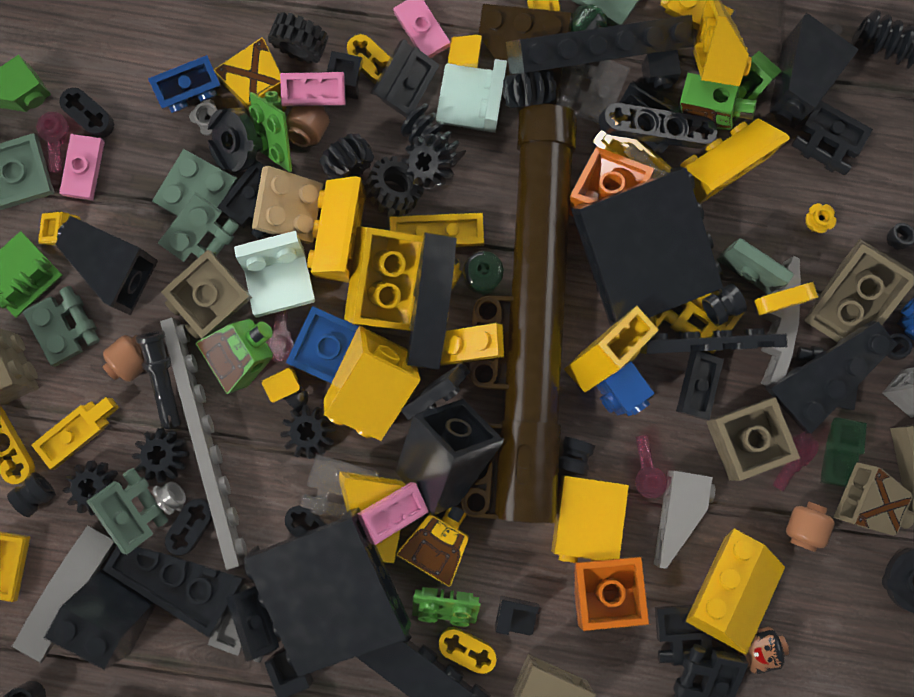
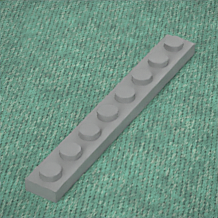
[160,318,247,570]

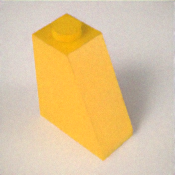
[564,306,659,392]
[339,471,406,563]

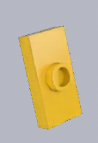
[0,532,31,602]

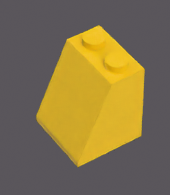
[324,326,420,441]

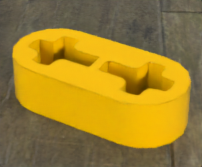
[347,34,391,84]
[754,282,818,316]
[439,627,497,674]

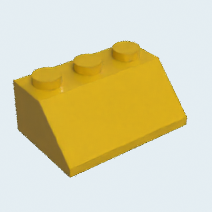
[693,0,752,86]
[680,118,790,204]
[307,176,366,283]
[344,226,424,331]
[685,529,785,654]

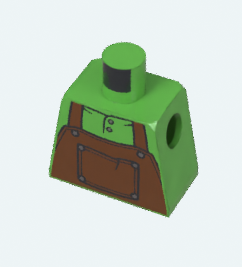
[680,73,757,130]
[196,319,273,394]

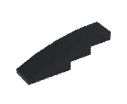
[406,232,457,369]

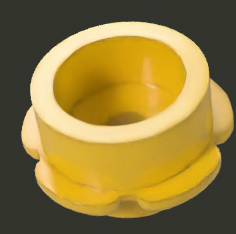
[805,203,837,233]

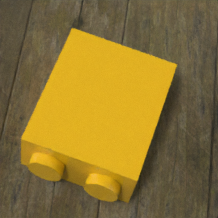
[551,475,629,563]

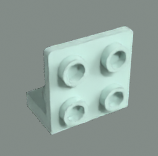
[436,59,507,133]
[234,231,315,318]

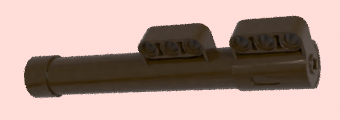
[461,104,578,523]

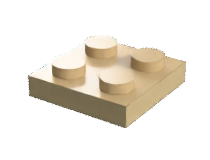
[252,166,323,244]

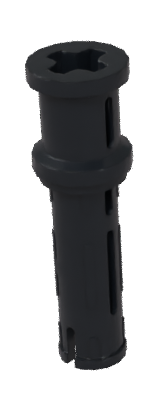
[135,331,182,429]

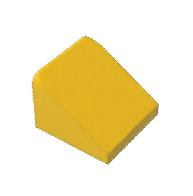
[448,35,482,68]
[38,212,81,246]
[262,367,300,402]

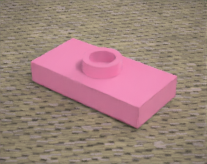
[393,0,450,58]
[280,72,346,106]
[59,134,104,200]
[357,482,429,545]

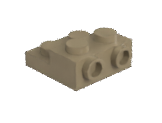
[161,250,252,339]

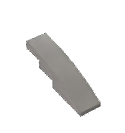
[761,256,801,386]
[12,525,116,663]

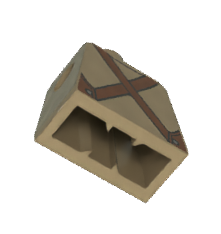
[833,462,914,536]

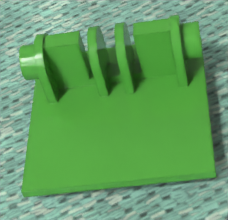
[249,91,292,172]
[0,231,63,318]
[412,587,481,627]

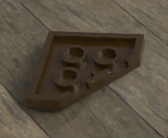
[478,4,574,105]

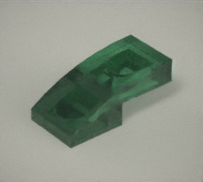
[820,417,867,487]

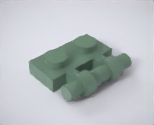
[158,192,239,262]
[22,286,100,367]
[86,468,168,555]

